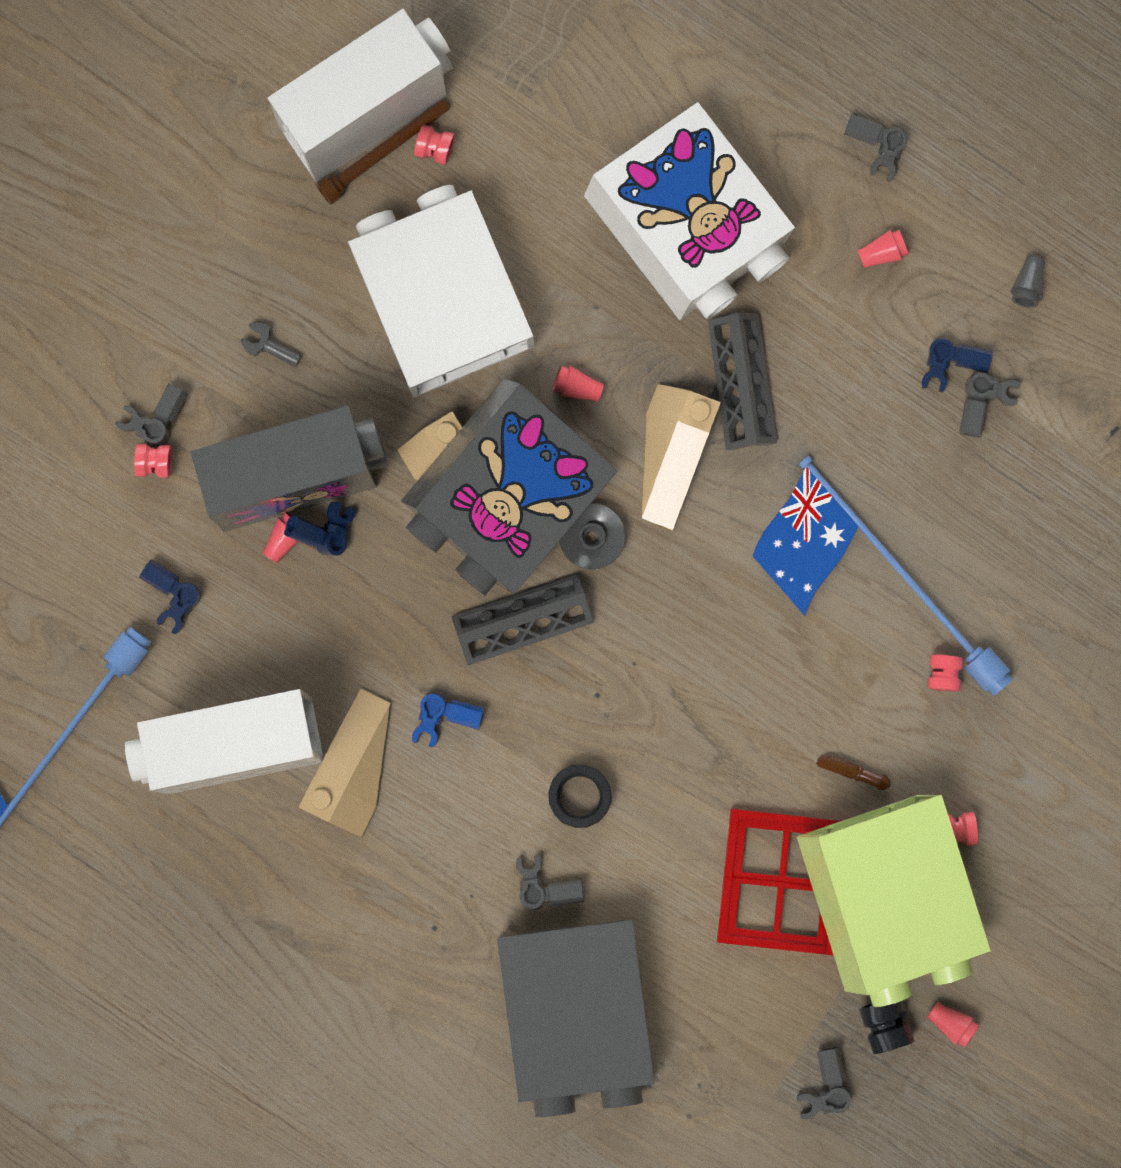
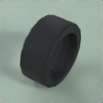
[548,765,611,828]

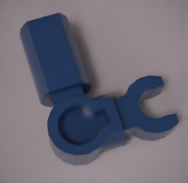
[921,338,993,393]
[284,502,355,556]
[139,559,201,635]

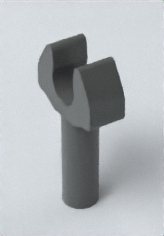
[241,323,302,367]

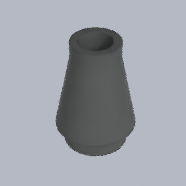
[1010,256,1045,308]

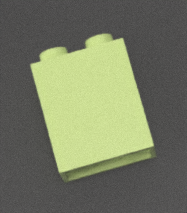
[797,795,991,1007]

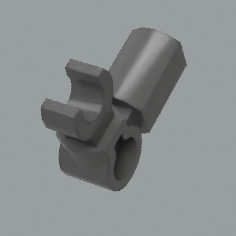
[844,113,907,182]
[959,373,1021,438]
[115,383,188,447]
[516,855,584,910]
[797,1047,851,1120]

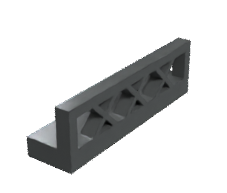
[708,312,777,451]
[451,574,594,665]

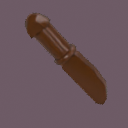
[816,756,891,790]

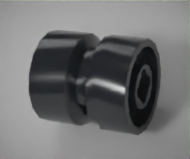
[859,1001,915,1054]

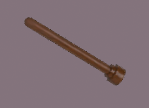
[315,99,450,205]

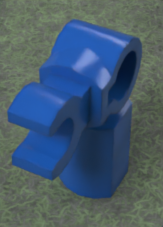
[412,693,485,747]

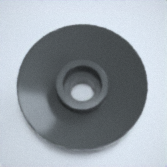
[559,503,625,570]

